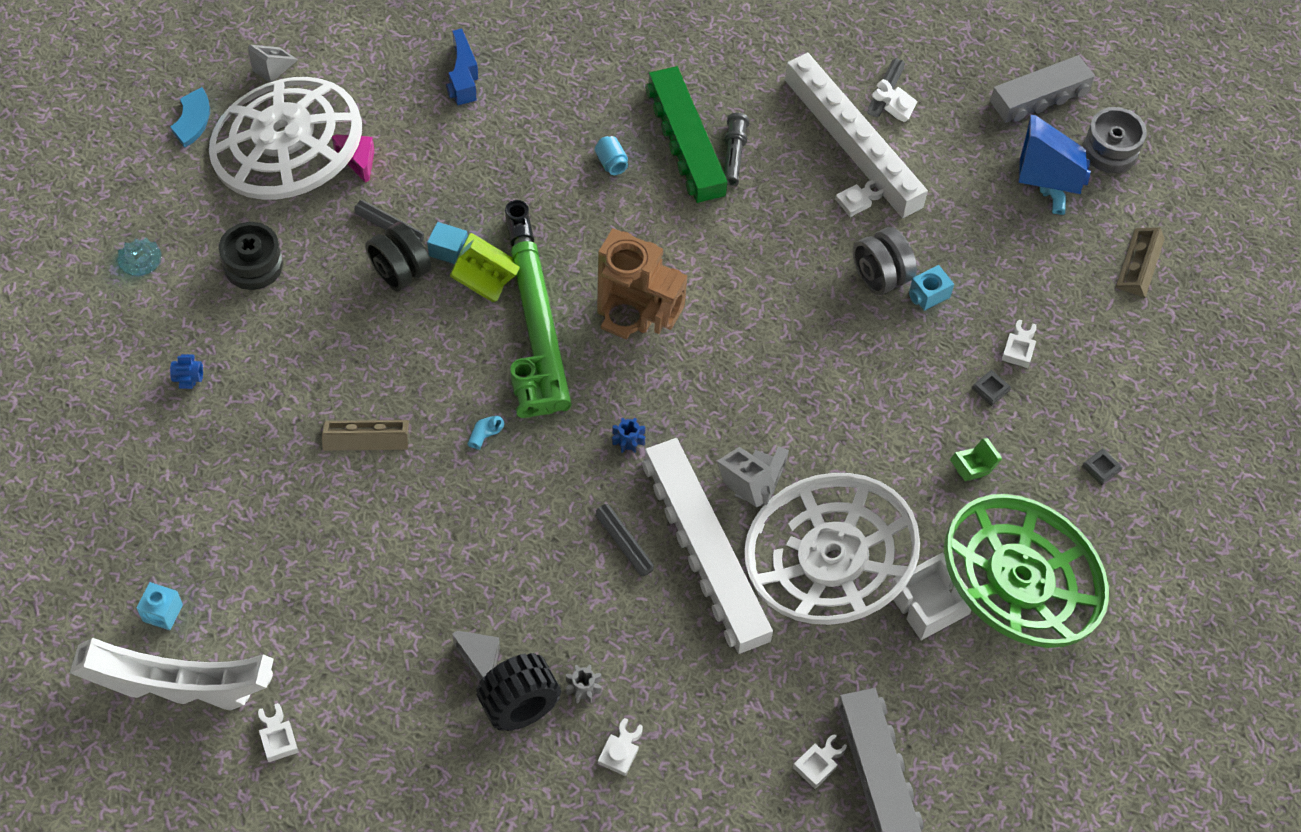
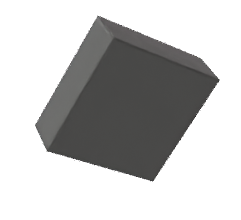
[972,370,1011,406]
[1082,448,1123,485]

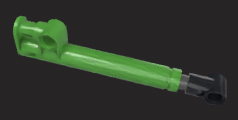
[505,200,572,418]

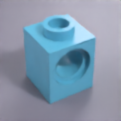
[909,265,954,311]
[136,582,183,630]

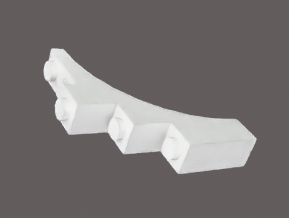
[70,638,273,710]

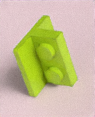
[450,233,520,302]

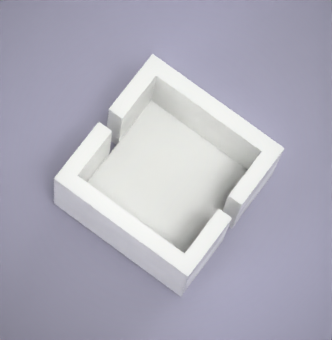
[889,553,971,640]

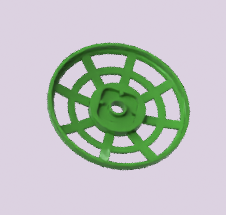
[944,494,1109,648]

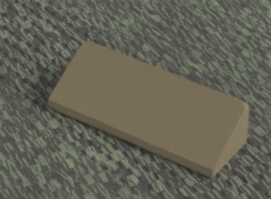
[1115,227,1165,298]
[322,420,409,451]

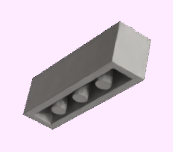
[990,55,1095,123]

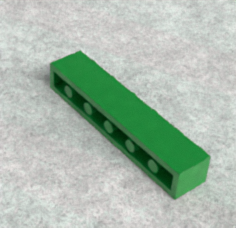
[645,66,728,203]

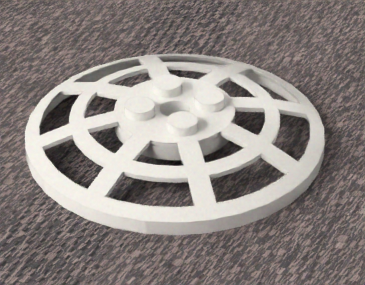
[209,77,362,200]
[745,473,920,625]

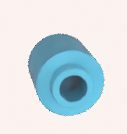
[595,136,628,175]

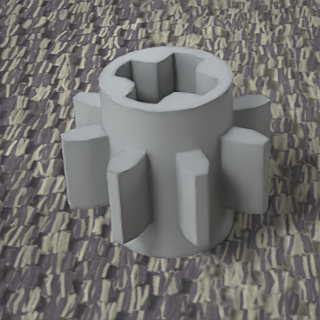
[566,664,602,704]

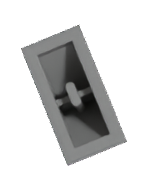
[248,45,298,82]
[452,631,500,681]

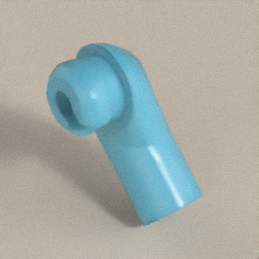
[1040,187,1066,215]
[467,416,504,450]

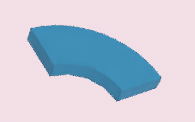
[170,87,210,147]

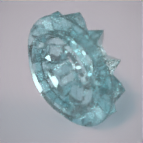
[117,237,162,276]

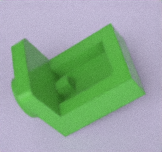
[949,438,1002,481]

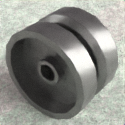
[1082,107,1147,173]
[852,227,917,295]

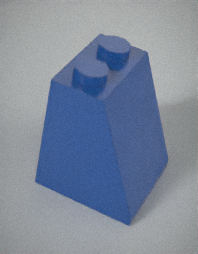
[1019,115,1091,194]

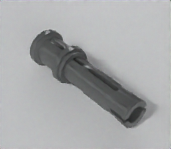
[724,113,750,186]

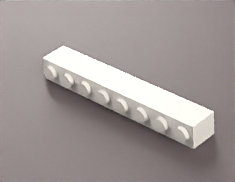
[785,53,928,218]
[642,438,773,654]

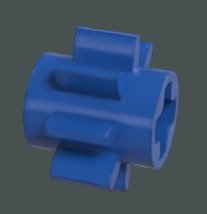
[170,354,203,389]
[612,418,645,453]

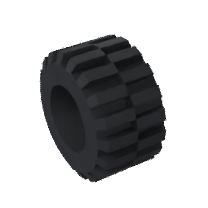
[476,653,561,731]

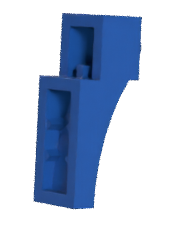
[446,28,478,106]

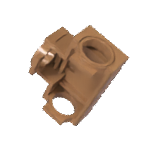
[597,228,687,340]

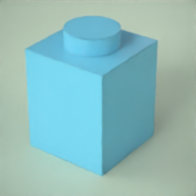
[427,222,468,264]

